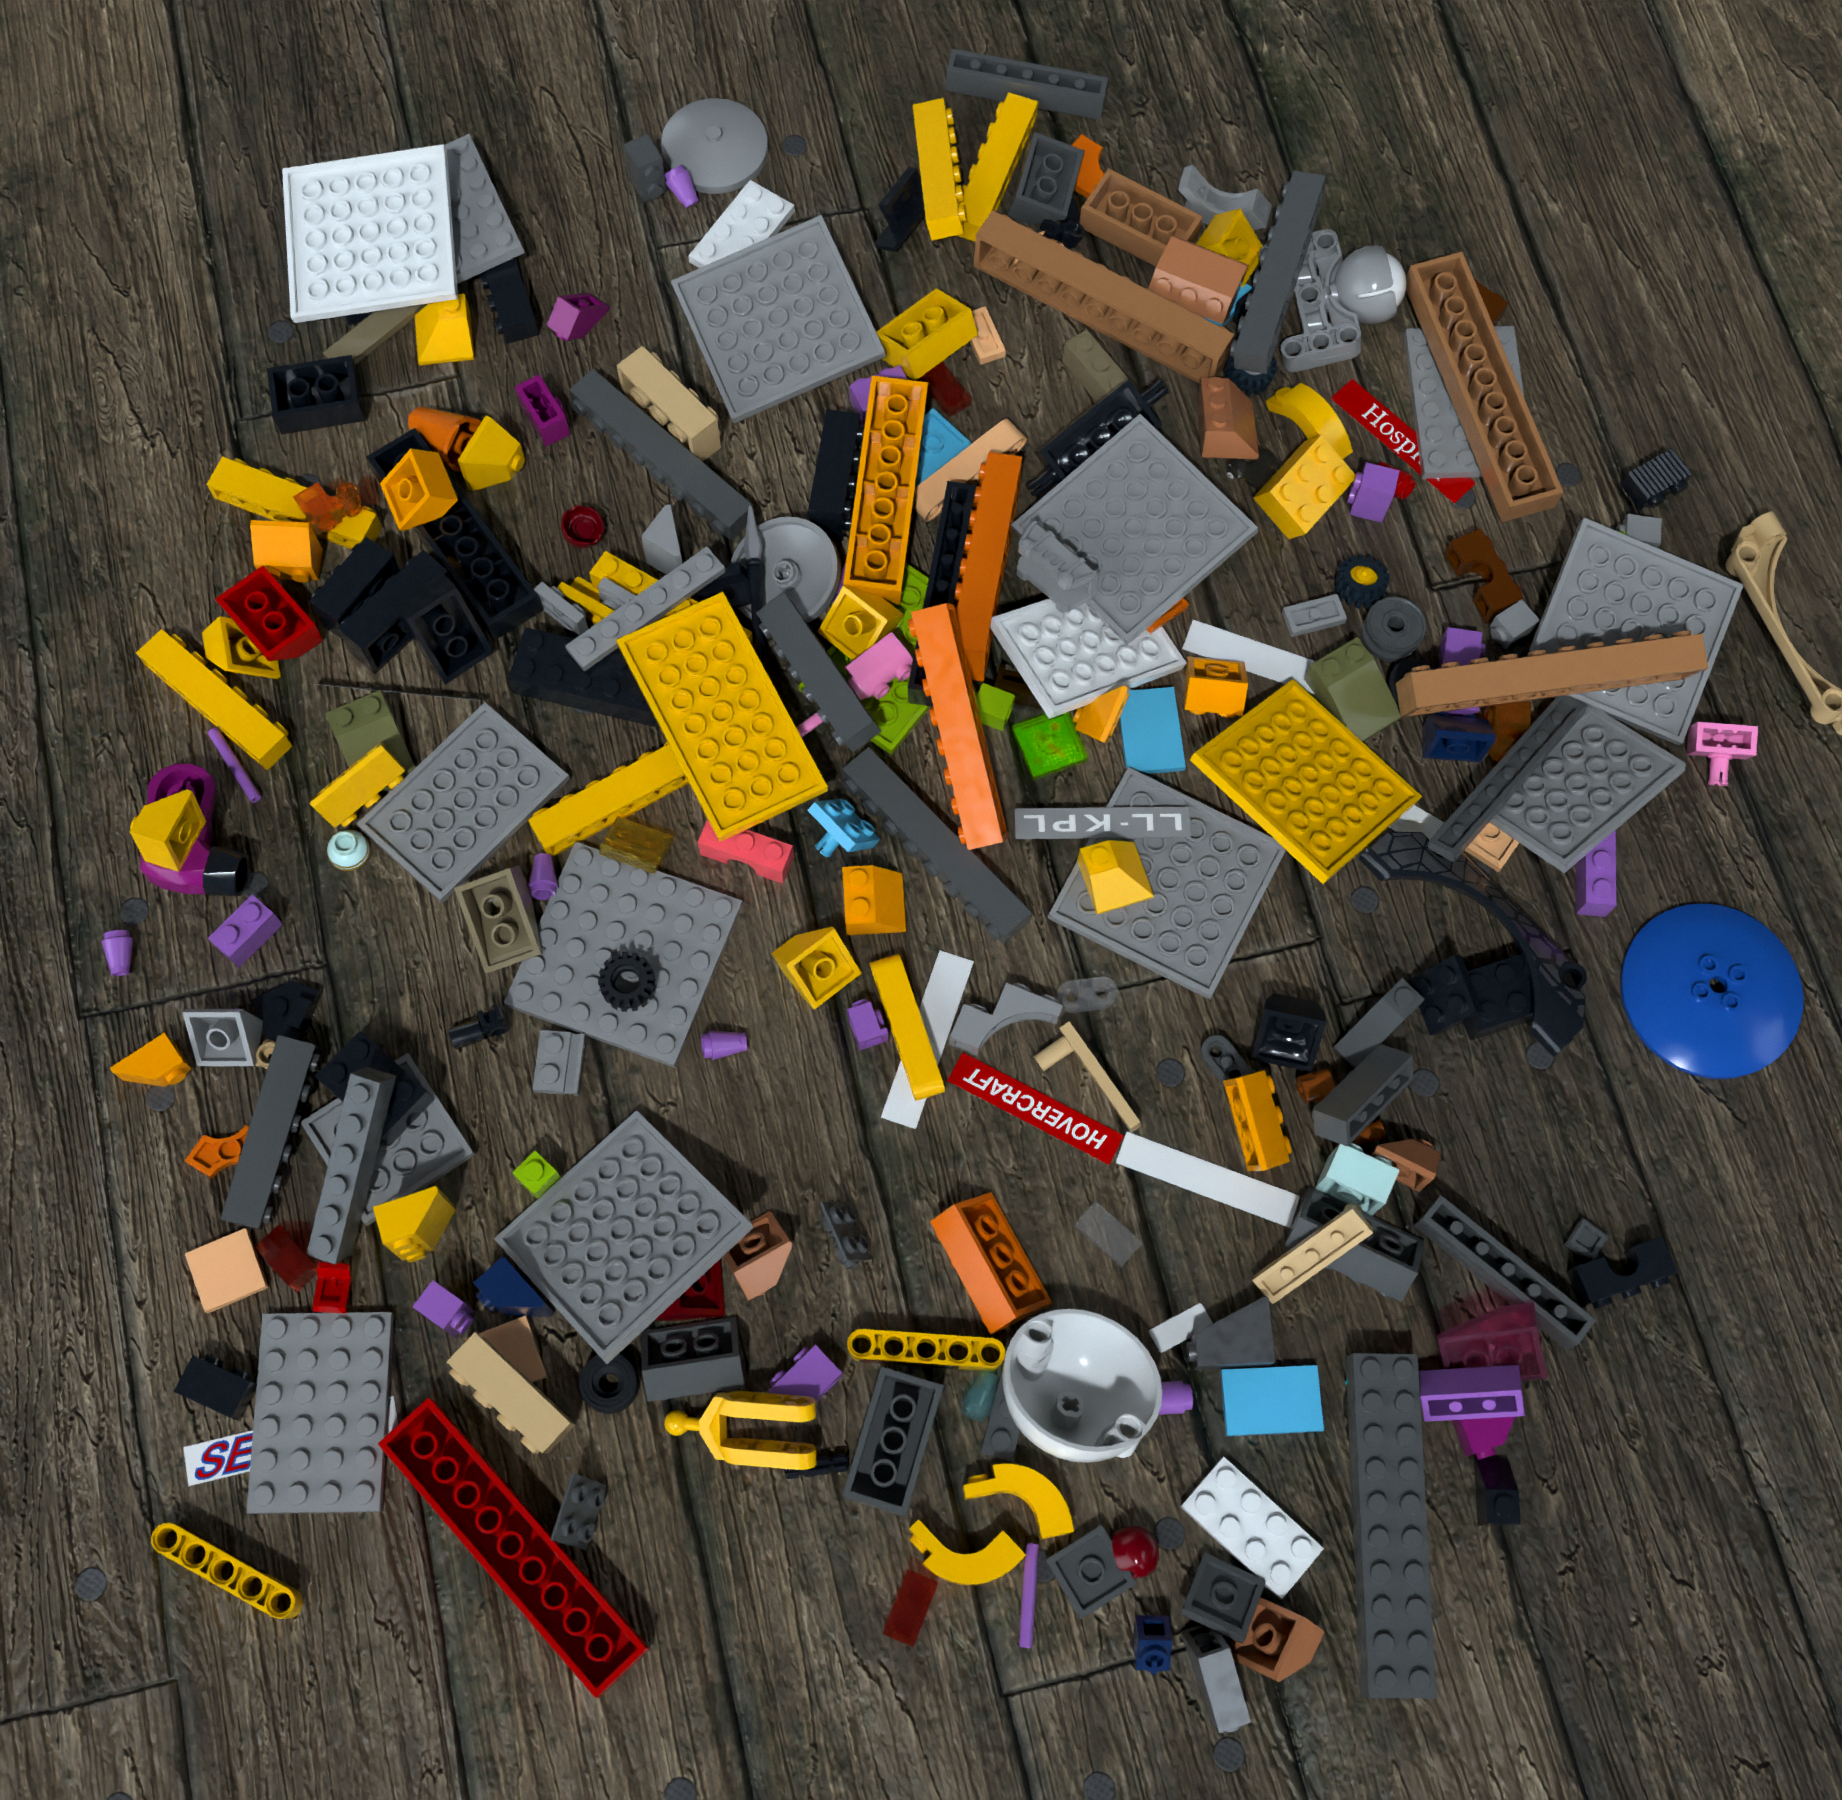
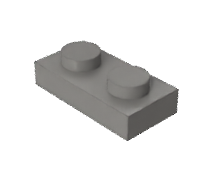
[1282,594,1347,638]

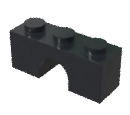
[1567,1236,1678,1309]

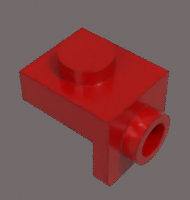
[312,1262,352,1314]

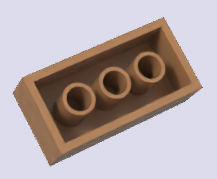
[1079,168,1203,266]

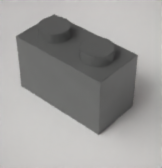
[623,134,667,202]

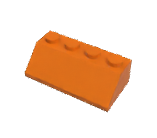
[930,1192,1052,1334]

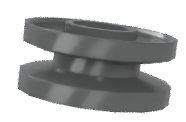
[1361,597,1426,662]

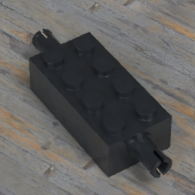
[1026,379,1169,499]

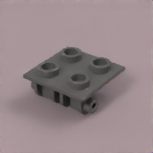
[820,1201,871,1269]
[550,1473,607,1551]

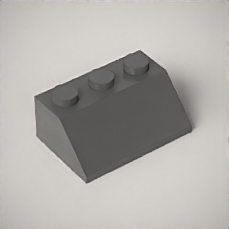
[1007,132,1084,225]
[641,1316,745,1402]

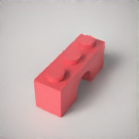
[697,820,794,884]

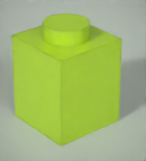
[974,683,1015,731]
[512,1151,561,1199]

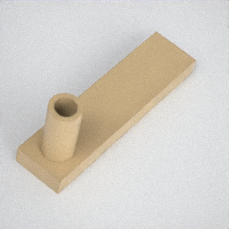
[1033,1021,1141,1133]
[1252,1203,1374,1304]

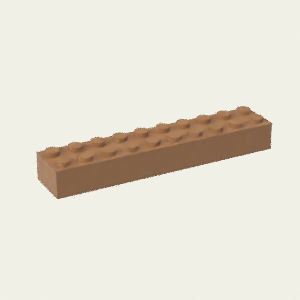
[974,210,1234,384]
[1406,252,1564,522]
[1396,630,1709,718]

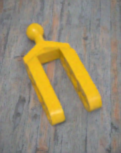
[664,1391,817,1470]

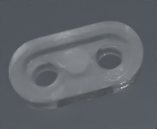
[1057,977,1118,1013]

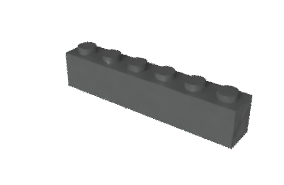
[946,48,1108,120]
[756,592,882,752]
[220,1035,320,1230]
[306,1067,396,1265]
[1413,1195,1596,1350]

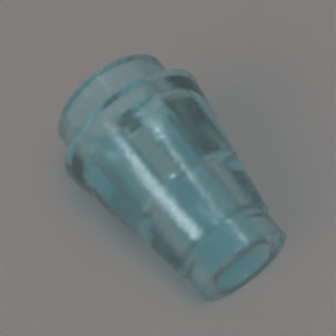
[961,1370,999,1422]

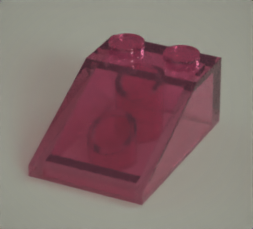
[1437,1302,1548,1381]

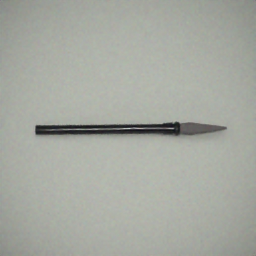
[744,506,767,673]

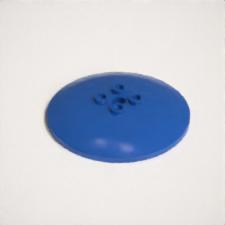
[1620,904,1803,1079]

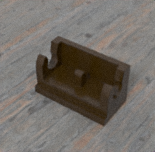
[994,664,1042,709]

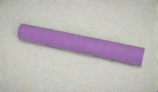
[208,727,261,803]
[1019,1543,1039,1648]

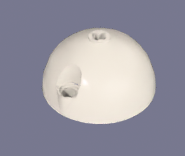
[1002,1309,1162,1463]

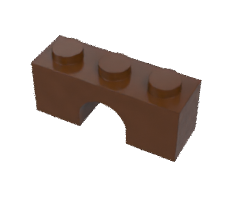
[1445,528,1523,624]

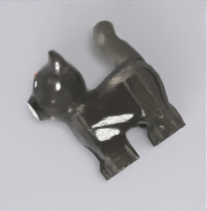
[1226,446,1283,492]

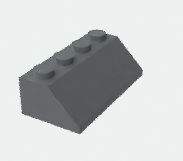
[1284,1186,1424,1302]

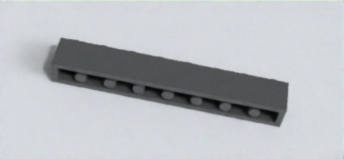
[1230,170,1326,374]
[569,369,754,541]
[842,747,1032,945]

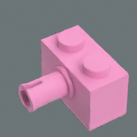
[1686,722,1758,786]

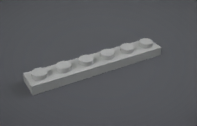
[565,547,725,671]

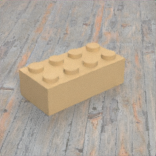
[617,346,721,462]
[447,1332,576,1454]

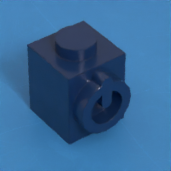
[1133,1615,1172,1675]

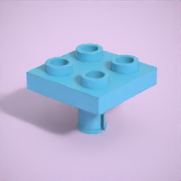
[807,799,881,857]

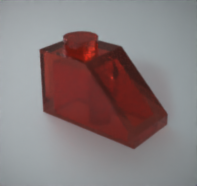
[255,1224,317,1292]

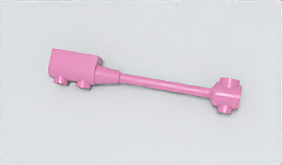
[796,632,913,738]

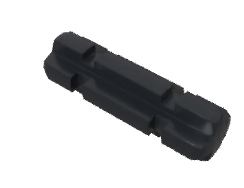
[784,1453,848,1479]

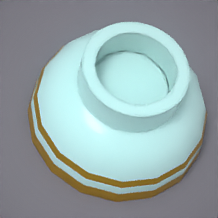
[327,829,371,871]

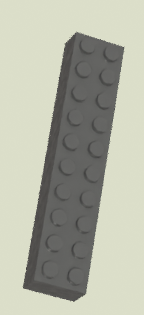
[1345,1353,1437,1699]

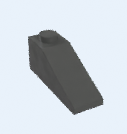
[1333,978,1425,1069]

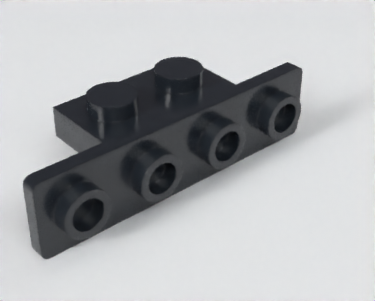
[874,167,925,252]

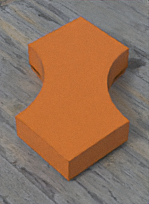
[1071,134,1104,198]
[184,1124,250,1179]

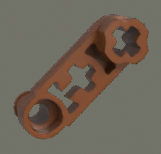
[1296,1068,1386,1147]

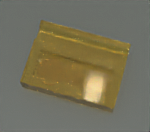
[599,816,673,874]

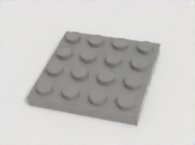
[300,1053,475,1226]

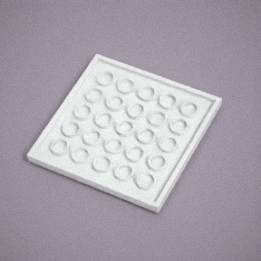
[282,144,458,323]

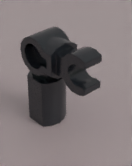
[1039,197,1085,248]
[448,1005,510,1050]

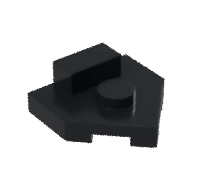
[251,981,322,1042]

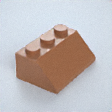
[1149,235,1249,324]
[1197,377,1259,459]

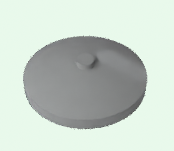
[661,98,768,194]
[730,517,841,623]

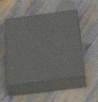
[1564,1218,1610,1262]

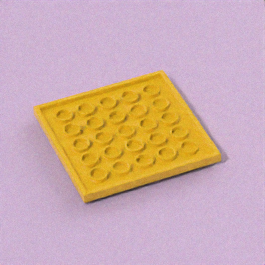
[1190,679,1422,884]

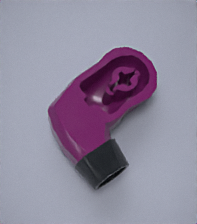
[140,764,249,896]

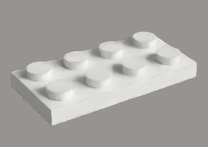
[688,180,795,268]
[1180,1457,1324,1599]

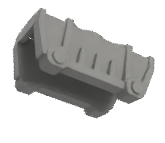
[1017,520,1099,613]

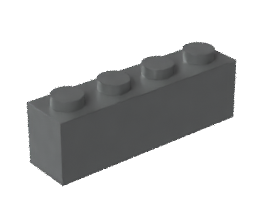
[1312,1044,1413,1146]

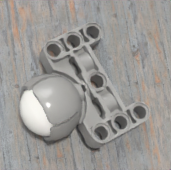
[1259,229,1407,372]

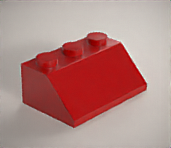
[215,565,323,661]

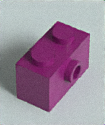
[514,375,570,447]

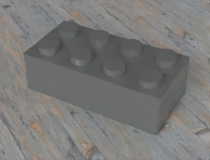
[842,1366,944,1518]

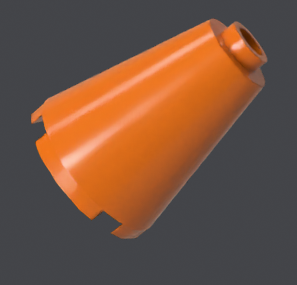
[408,406,481,472]

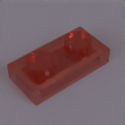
[918,362,972,418]
[883,1569,939,1647]

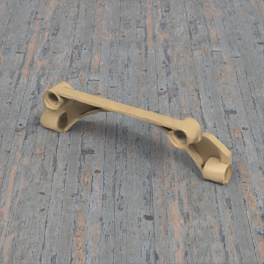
[1726,511,1842,736]

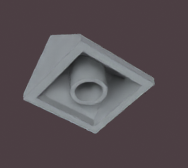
[641,504,682,575]
[182,1009,263,1066]

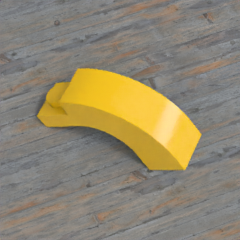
[1266,383,1353,459]
[962,1464,1074,1540]
[909,1519,1026,1585]

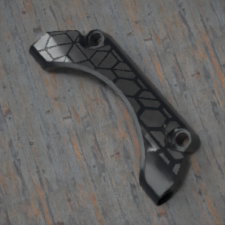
[1358,832,1587,1057]

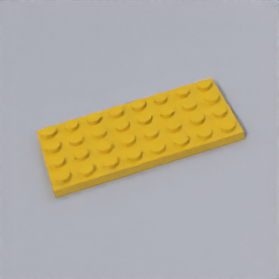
[616,592,828,842]

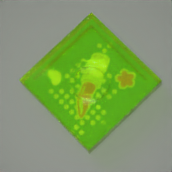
[1012,712,1088,781]

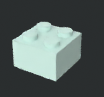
[1315,1143,1399,1216]

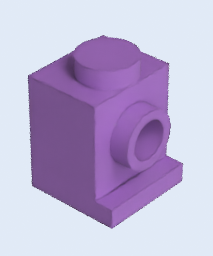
[847,999,888,1051]

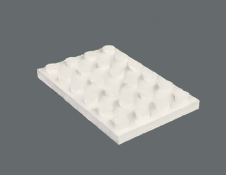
[990,598,1187,719]

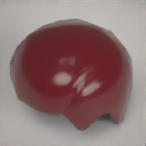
[560,505,604,549]
[1112,1526,1160,1578]

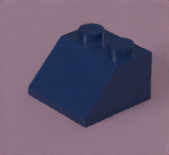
[1422,712,1496,763]
[473,1256,554,1317]

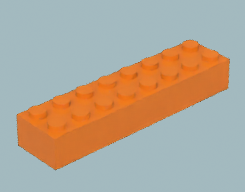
[954,452,1022,682]
[908,603,1009,850]

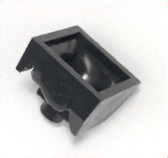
[1251,993,1327,1072]

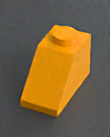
[110,1032,192,1087]

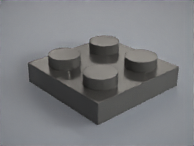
[1045,1525,1137,1620]
[1180,1552,1266,1644]

